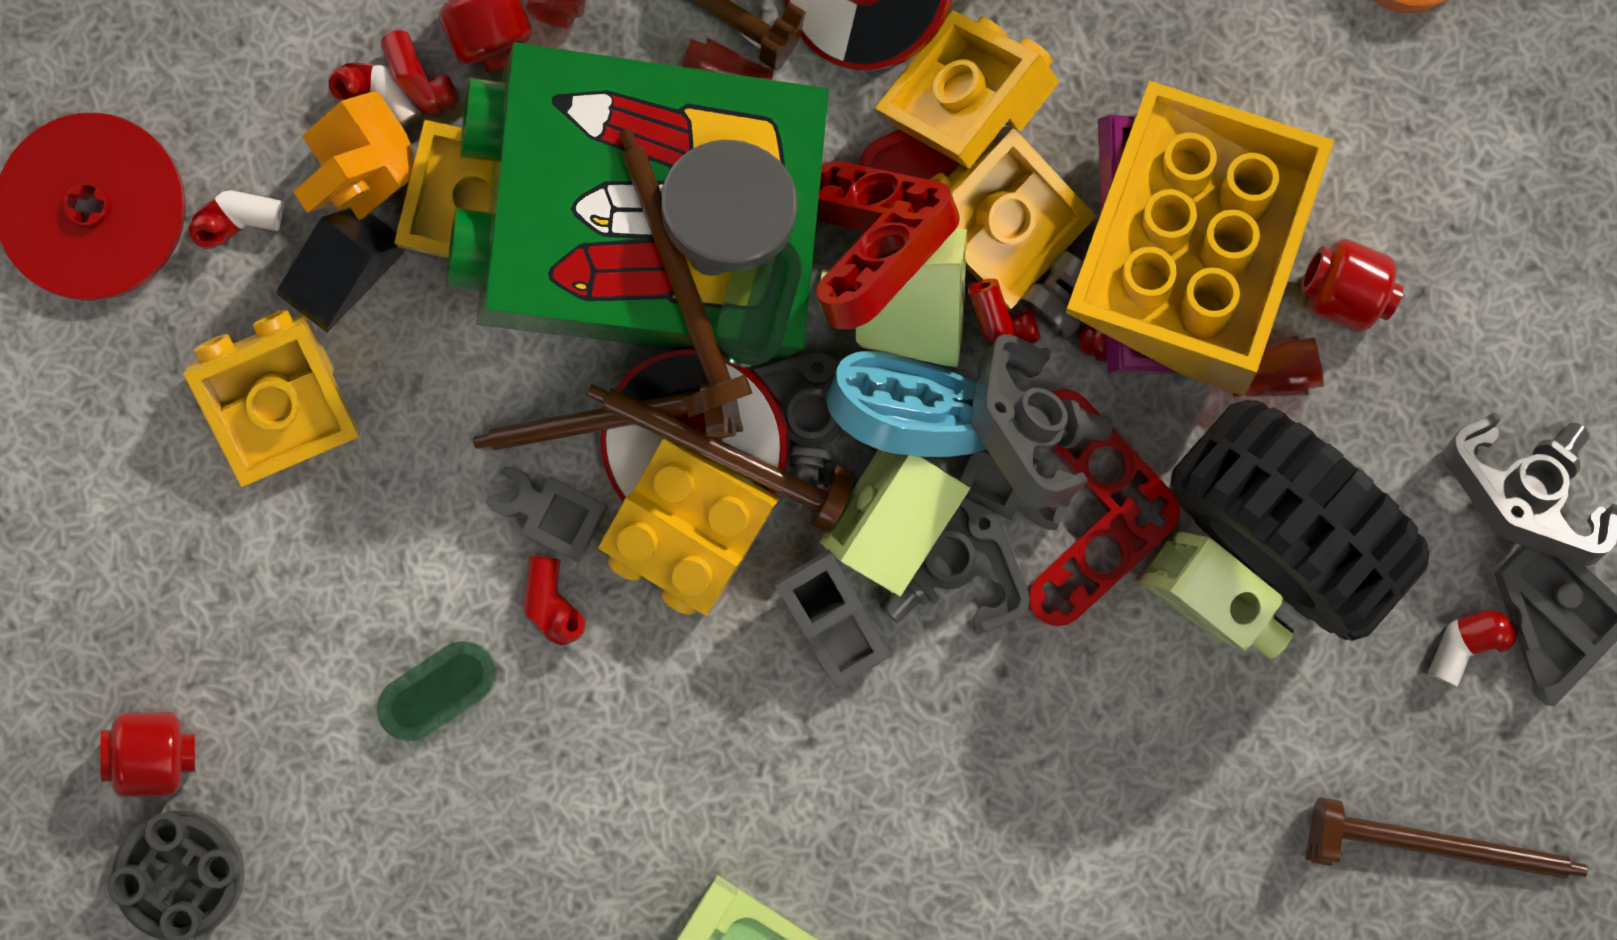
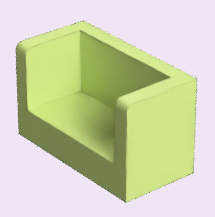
[819,450,970,597]

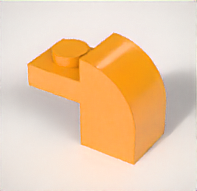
[293,90,414,221]

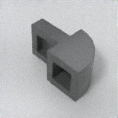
[773,549,891,689]

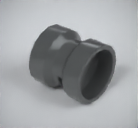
[1021,251,1083,340]

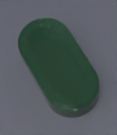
[714,243,801,367]
[377,641,498,741]

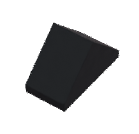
[277,208,406,333]

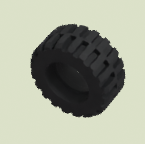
[1170,399,1430,641]

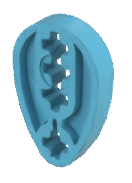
[826,351,987,457]

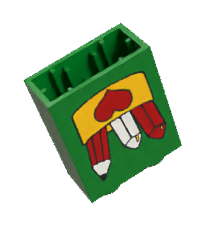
[446,42,829,361]

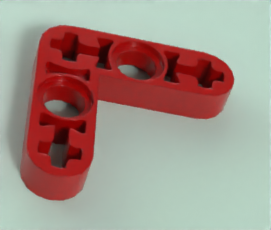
[816,161,960,330]
[1028,389,1180,627]

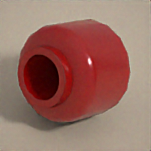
[438,0,532,73]
[1301,239,1403,332]
[100,712,195,798]

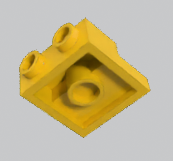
[875,10,1060,169]
[394,120,493,259]
[930,126,1096,309]
[183,309,360,487]
[598,438,780,616]

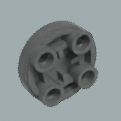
[661,140,798,276]
[108,810,245,940]

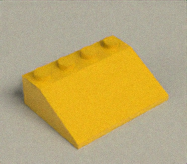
[1066,80,1335,396]

